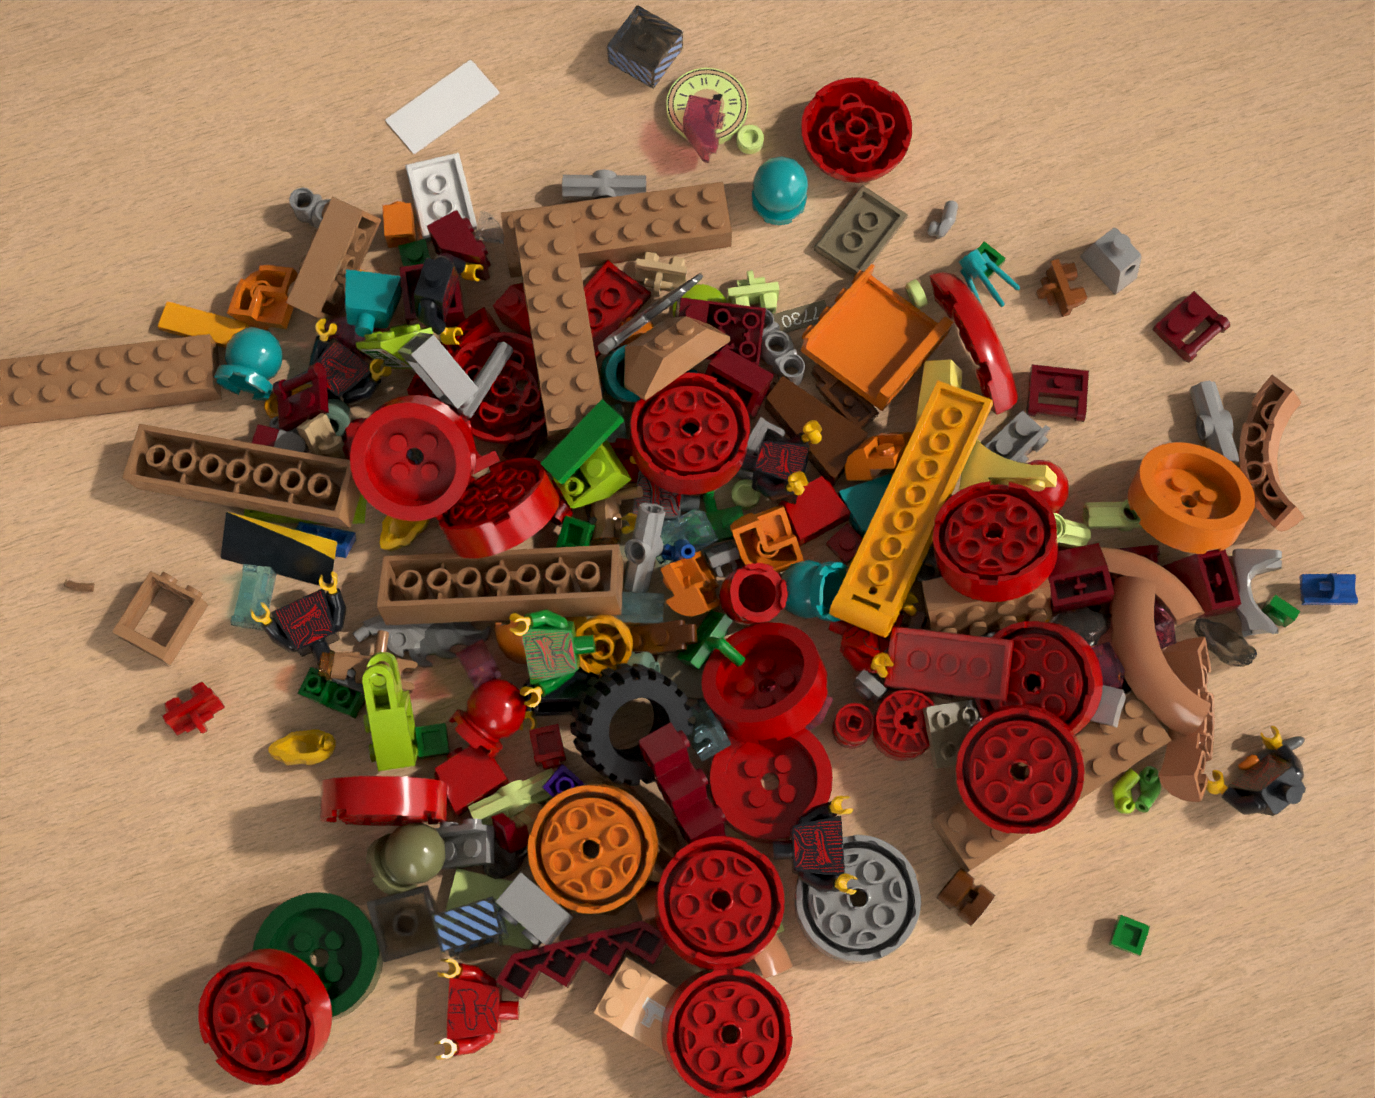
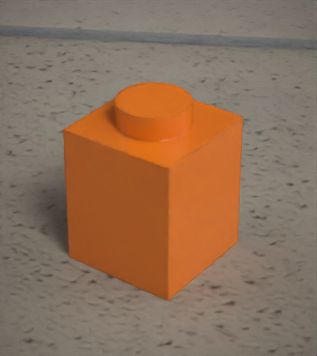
[382,201,416,248]

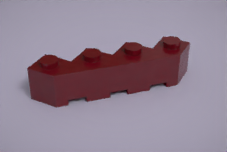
[638,722,727,844]
[496,920,667,1000]

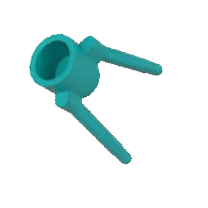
[959,249,1020,307]

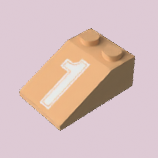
[594,957,677,1057]

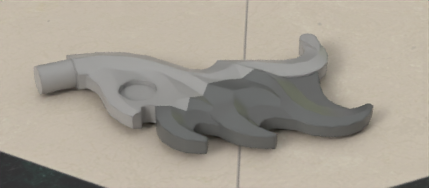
[598,273,704,354]
[353,615,491,668]

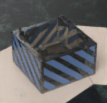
[607,5,683,89]
[431,896,509,960]

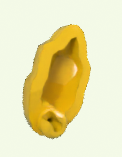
[379,515,430,551]
[268,729,336,765]

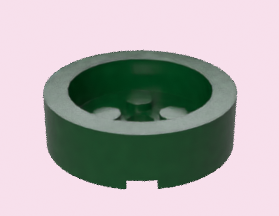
[252,892,384,1020]

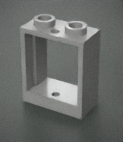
[398,332,479,409]

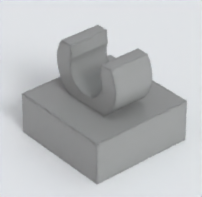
[703,541,740,577]

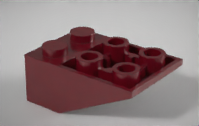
[675,297,766,365]

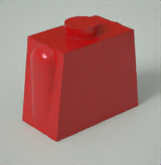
[778,476,851,547]
[434,745,510,816]

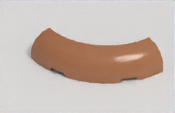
[1239,375,1305,532]
[1101,547,1205,626]
[1109,576,1211,736]
[1158,637,1215,802]
[635,884,793,979]

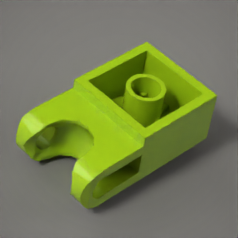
[362,652,418,772]

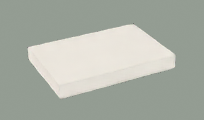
[405,153,478,242]

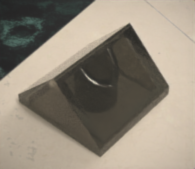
[367,884,444,962]

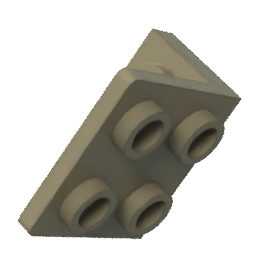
[923,699,980,768]

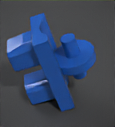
[1299,573,1358,605]

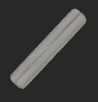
[457,342,513,418]

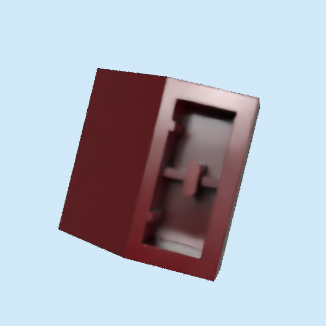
[427,210,491,281]
[705,347,774,419]
[1048,543,1115,614]
[1162,549,1242,621]

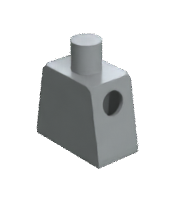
[1080,228,1142,295]

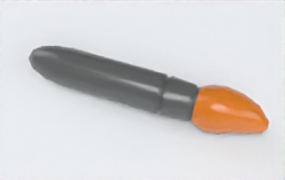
[1238,736,1305,770]

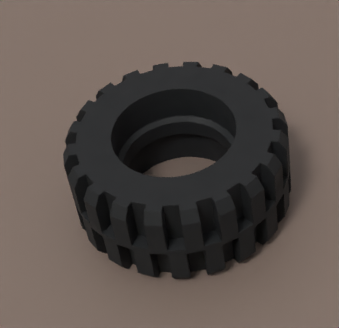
[570,663,693,786]

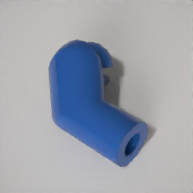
[661,539,695,563]

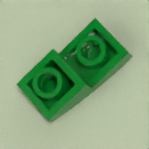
[297,667,365,719]

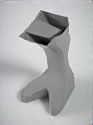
[1232,549,1282,637]

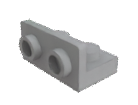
[985,410,1050,463]
[435,819,494,870]

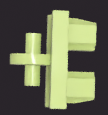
[727,270,779,314]

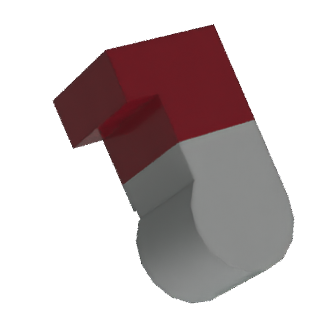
[252,424,309,453]

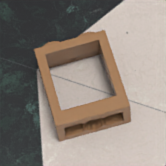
[112,571,208,666]

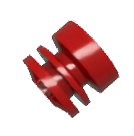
[872,690,935,761]

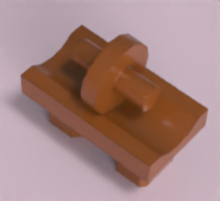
[1036,259,1087,317]

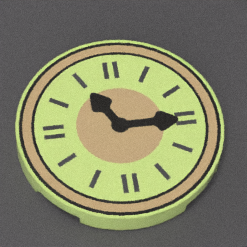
[666,68,748,146]

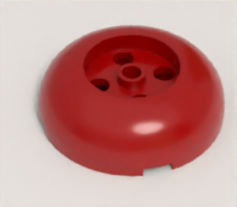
[801,77,913,183]
[449,332,545,444]

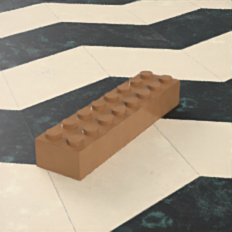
[501,182,732,278]
[512,205,602,442]
[0,334,222,427]
[122,424,361,528]
[377,545,624,625]
[931,692,1171,872]

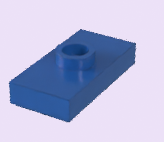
[295,522,356,558]

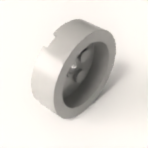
[794,835,921,963]

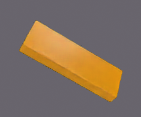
[157,301,249,348]

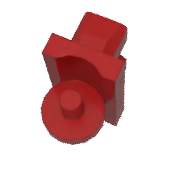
[162,682,225,736]

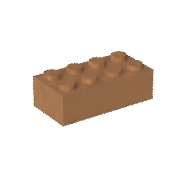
[286,196,381,323]
[922,577,1052,636]

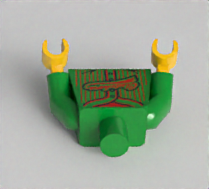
[509,609,596,707]

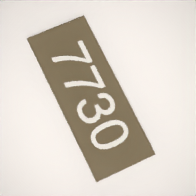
[773,300,827,333]

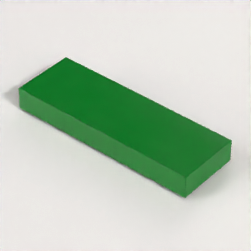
[540,399,624,485]

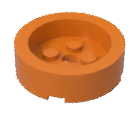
[1128,442,1255,554]
[528,784,658,914]

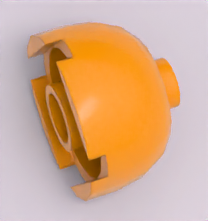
[576,614,633,677]

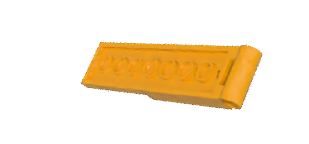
[829,380,993,638]

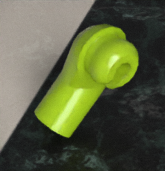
[1112,768,1141,814]

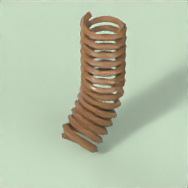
[64,579,95,592]

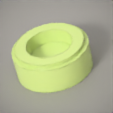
[736,125,764,154]
[905,279,928,309]
[731,479,761,510]

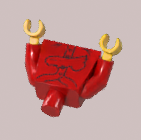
[828,592,919,678]
[434,958,520,1060]

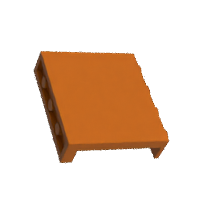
[800,264,954,412]

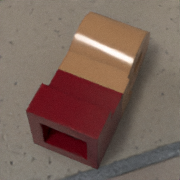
[491,803,543,854]

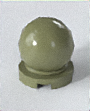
[366,822,446,896]

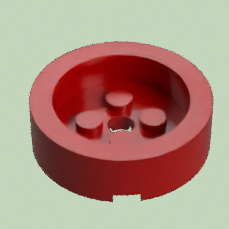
[630,372,750,495]
[350,395,476,521]
[436,458,560,559]
[932,481,1058,602]
[975,621,1103,735]
[702,622,828,743]
[956,704,1085,835]
[710,727,833,844]
[319,776,447,826]
[655,836,785,970]
[198,949,332,1086]
[661,968,793,1098]

